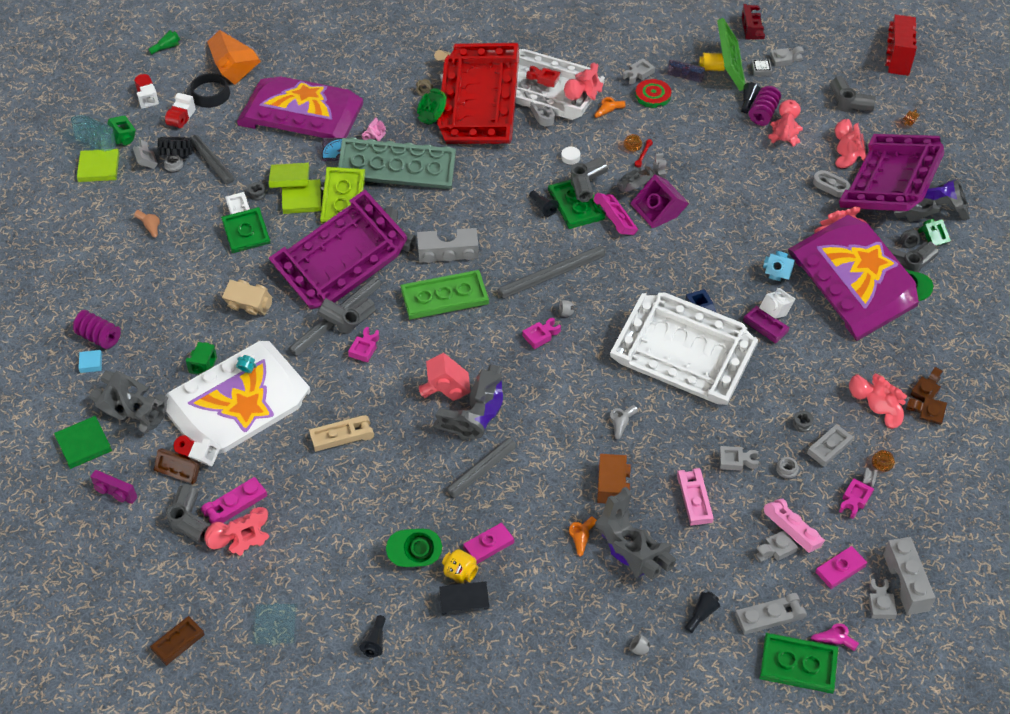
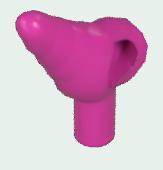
[811,624,859,651]

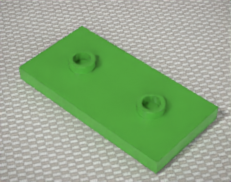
[717,18,745,91]
[400,270,489,320]

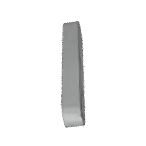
[520,79,555,126]

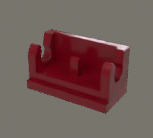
[741,4,765,40]

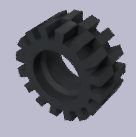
[157,136,192,156]

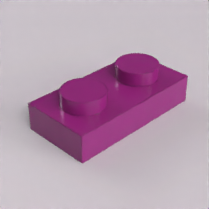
[90,469,137,504]

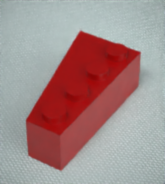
[885,14,917,76]

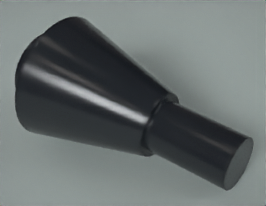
[741,82,761,113]
[529,190,558,217]
[685,591,720,633]
[359,615,386,658]

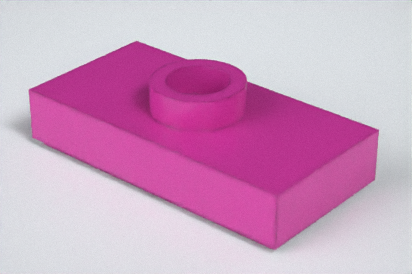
[463,522,514,564]
[815,546,867,589]

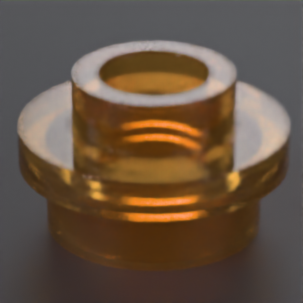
[903,109,920,127]
[624,134,642,151]
[872,450,895,472]

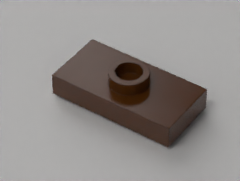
[154,448,201,484]
[150,616,205,666]

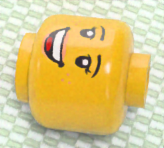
[442,549,478,584]

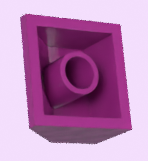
[630,174,689,228]

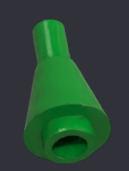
[148,30,180,55]

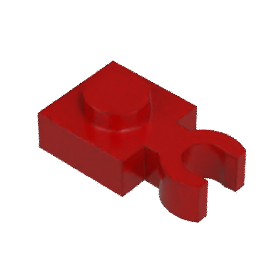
[526,66,560,87]

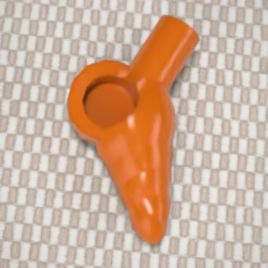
[594,97,625,118]
[569,516,597,557]

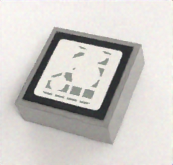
[751,59,772,76]

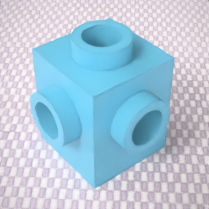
[763,251,795,281]

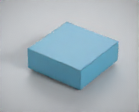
[79,350,102,373]

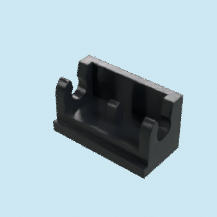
[439,581,490,615]

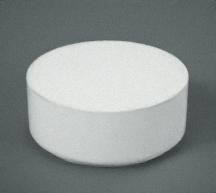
[561,147,580,165]

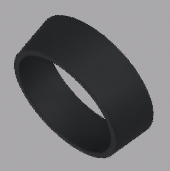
[190,73,230,108]

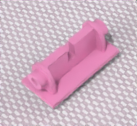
[362,117,386,141]

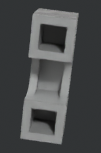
[417,228,479,263]
[883,537,936,615]

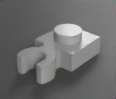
[623,58,655,84]
[652,153,666,179]
[719,446,759,470]
[868,579,897,619]

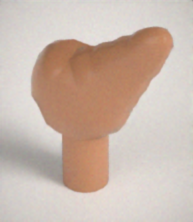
[134,210,160,238]

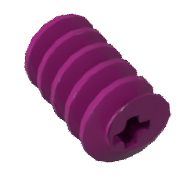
[749,86,781,126]
[73,309,121,349]

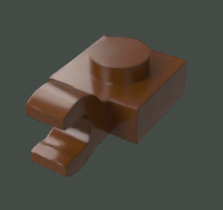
[910,367,943,402]
[906,397,947,425]

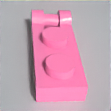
[677,468,713,526]
[764,498,825,553]

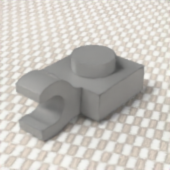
[770,46,804,67]
[133,139,158,169]
[755,530,798,563]

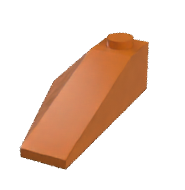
[207,30,261,85]

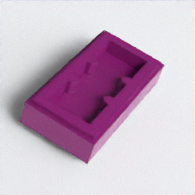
[743,305,789,344]

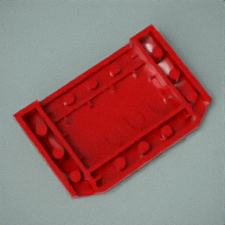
[437,43,519,144]

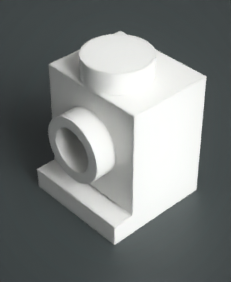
[759,288,795,319]

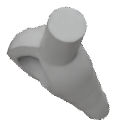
[610,405,638,440]

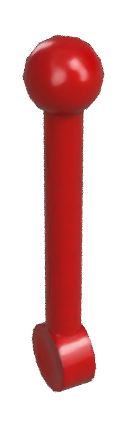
[635,139,653,168]

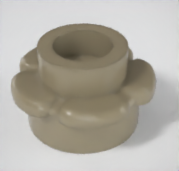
[416,79,434,96]

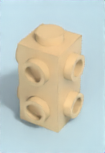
[222,279,273,316]

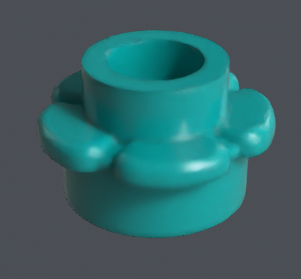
[236,355,257,373]

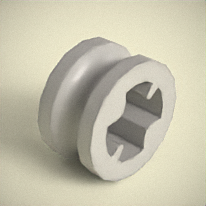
[862,467,878,488]

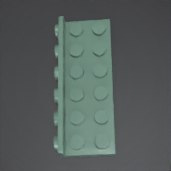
[338,137,456,189]

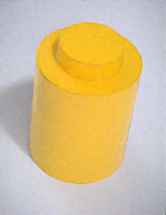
[699,53,725,71]

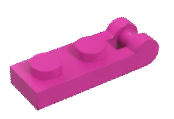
[594,193,639,235]
[201,477,267,524]

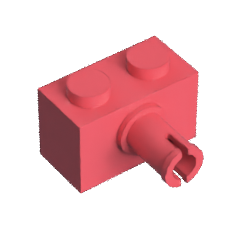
[419,353,471,401]

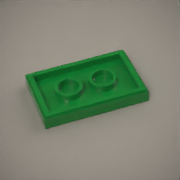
[548,180,605,229]
[759,633,838,694]

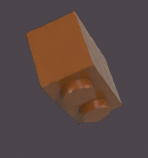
[597,454,631,504]

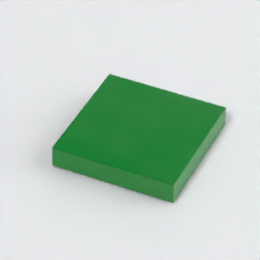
[221,207,271,254]
[54,416,112,469]

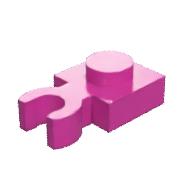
[522,318,561,349]
[348,327,379,363]
[839,478,874,519]

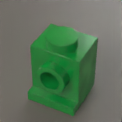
[106,115,136,146]
[186,342,217,375]

